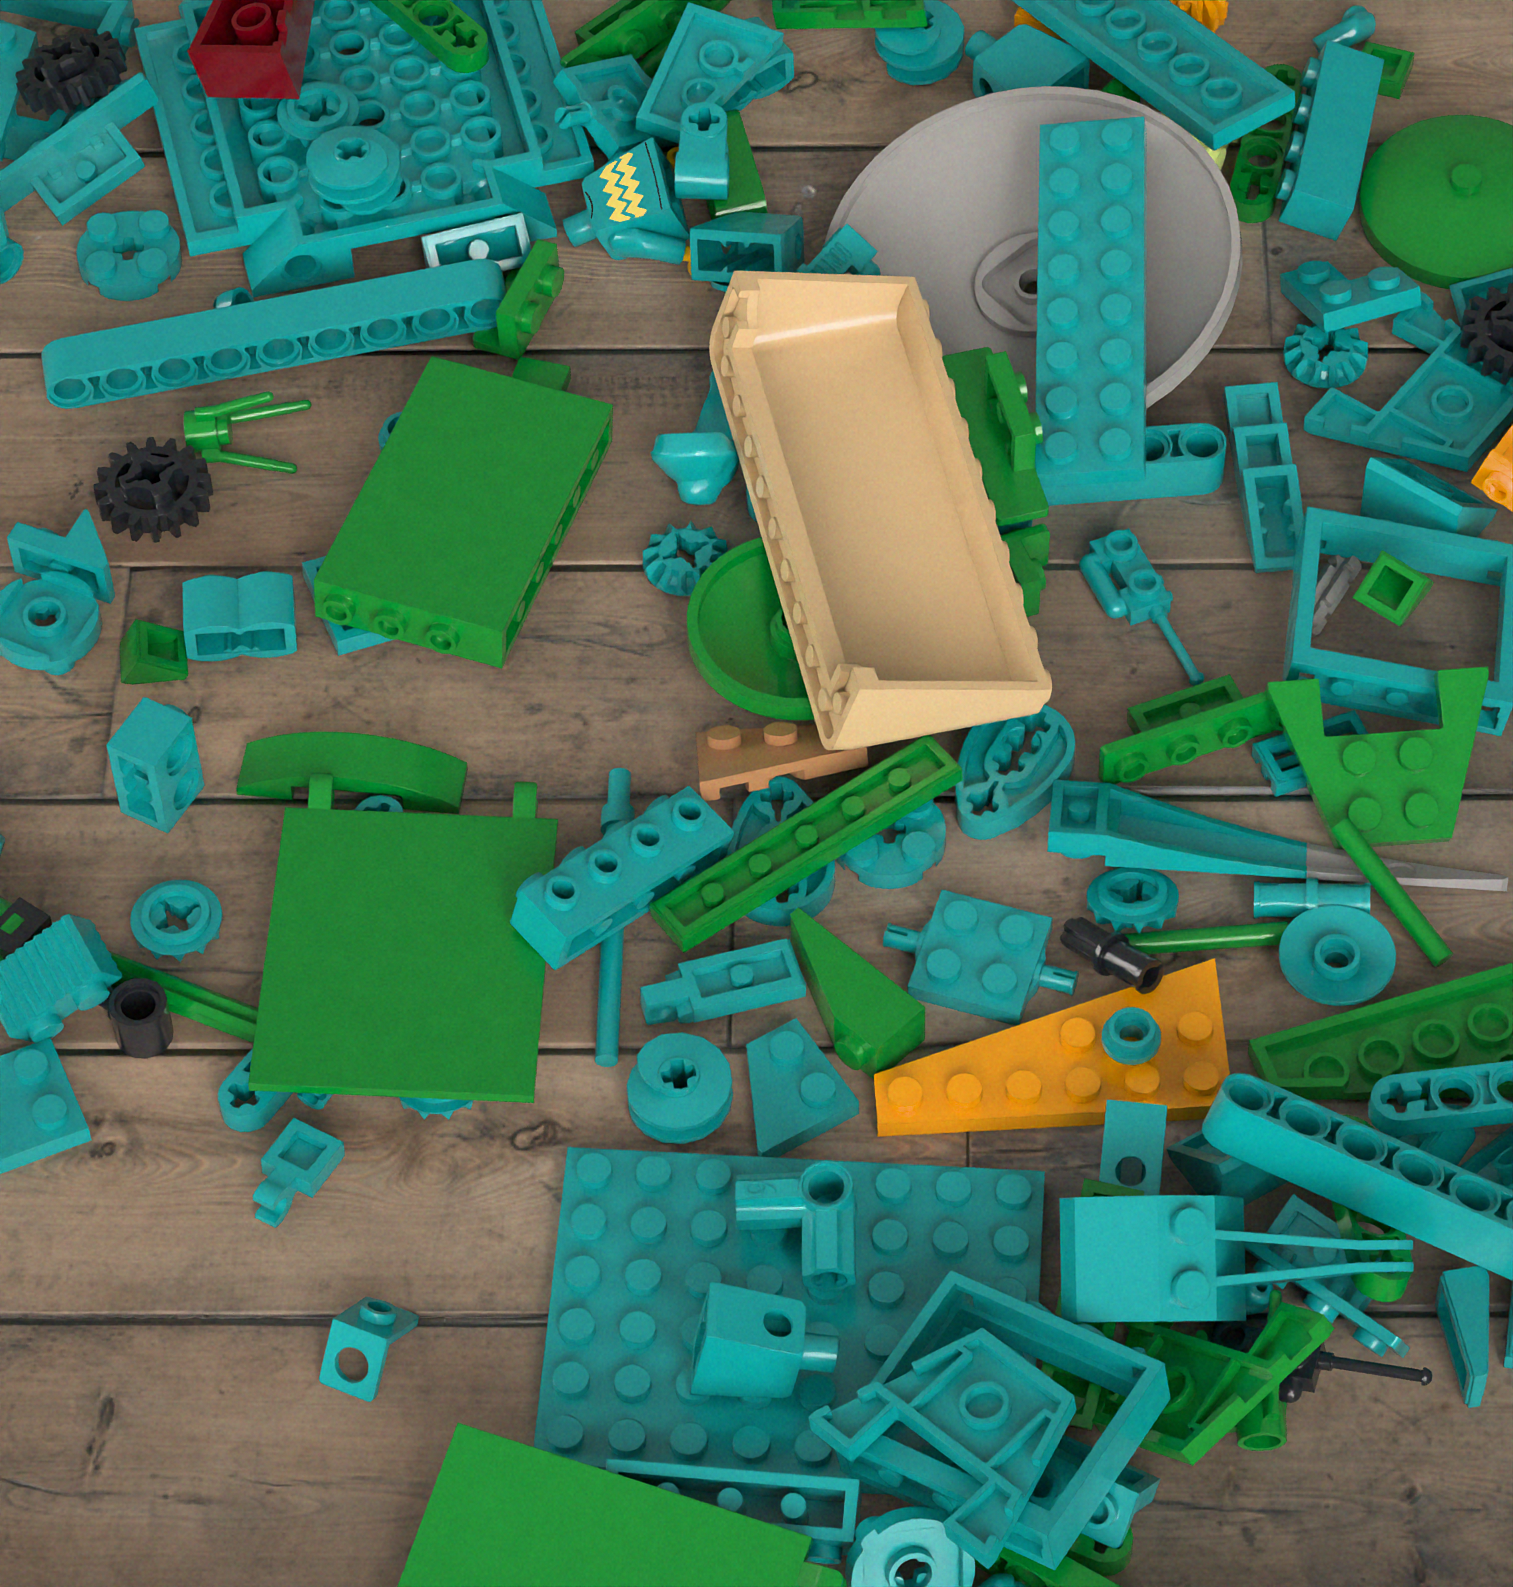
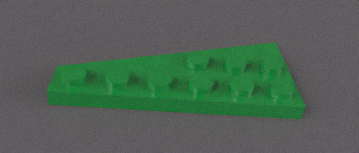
[1248,963,1513,1100]

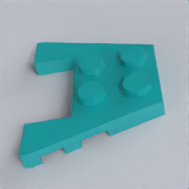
[1303,291,1513,472]
[808,1328,1077,1569]

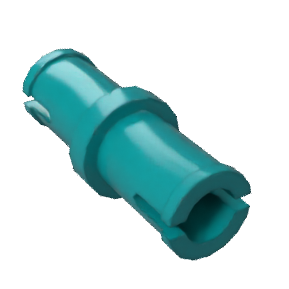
[1254,878,1371,919]

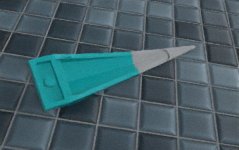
[1047,780,1508,891]

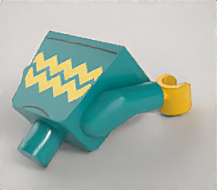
[563,137,691,275]

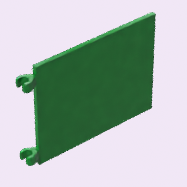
[248,773,558,1103]
[397,1423,847,1587]

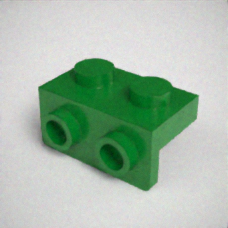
[473,239,564,360]

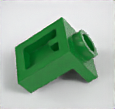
[1000,523,1050,617]

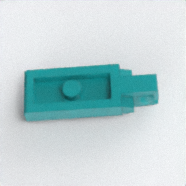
[640,938,806,1025]

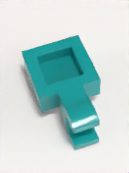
[252,1118,345,1228]

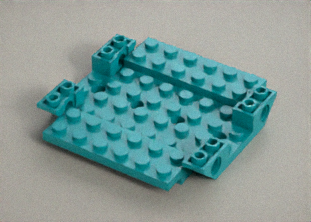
[134,0,595,298]

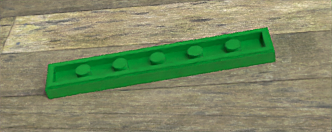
[649,735,963,953]

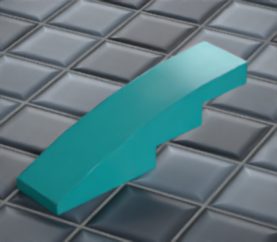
[1222,382,1304,573]

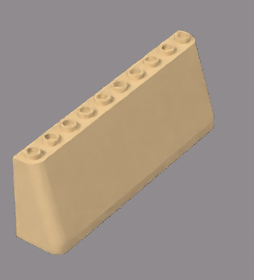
[709,270,1052,750]

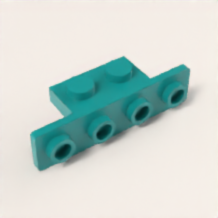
[0,72,159,226]
[1244,1194,1410,1358]

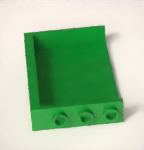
[314,356,613,669]

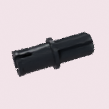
[1060,917,1164,994]

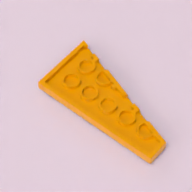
[874,958,1230,1137]

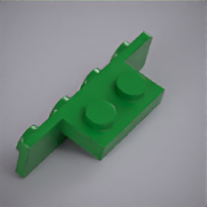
[560,0,721,68]
[942,347,1049,526]
[1098,674,1305,785]

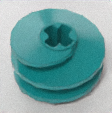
[875,0,964,86]
[306,126,403,216]
[626,1032,733,1144]

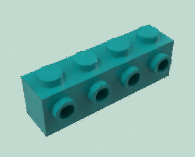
[1275,40,1384,241]
[510,786,735,971]
[606,1458,862,1564]

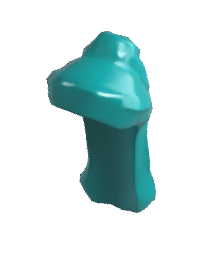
[650,371,740,506]

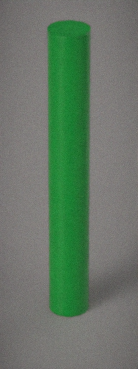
[1331,818,1453,968]
[1122,921,1288,955]

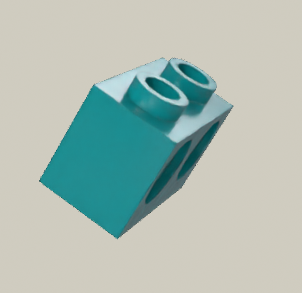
[106,697,205,834]

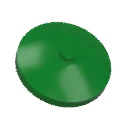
[1359,115,1513,289]
[687,537,815,721]

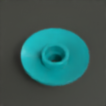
[1279,905,1396,1006]

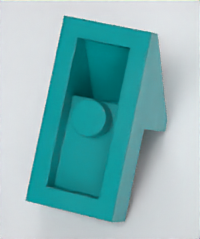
[7,509,115,604]

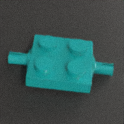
[552,54,678,159]
[883,890,1079,1026]

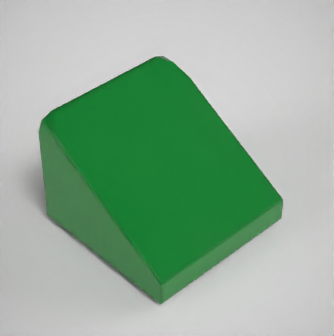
[1352,550,1434,627]
[120,619,188,685]

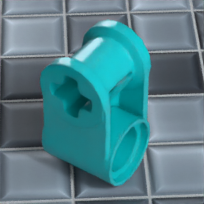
[675,101,729,200]

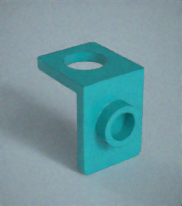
[319,1297,419,1402]

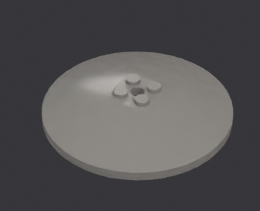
[824,86,1243,413]

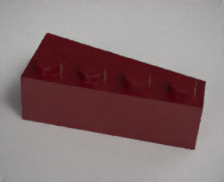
[187,0,315,99]

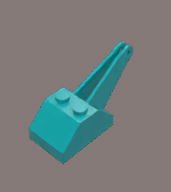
[1060,1195,1414,1323]

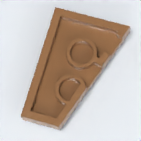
[695,721,868,802]

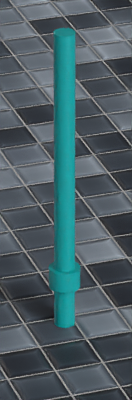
[595,768,635,1067]

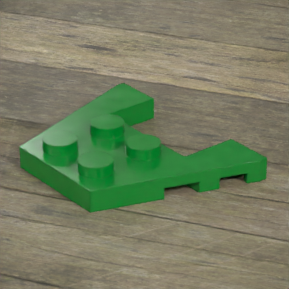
[772,0,928,29]
[1265,667,1489,850]
[1092,1301,1335,1466]

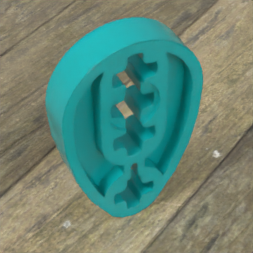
[955,704,1075,840]
[727,776,835,927]

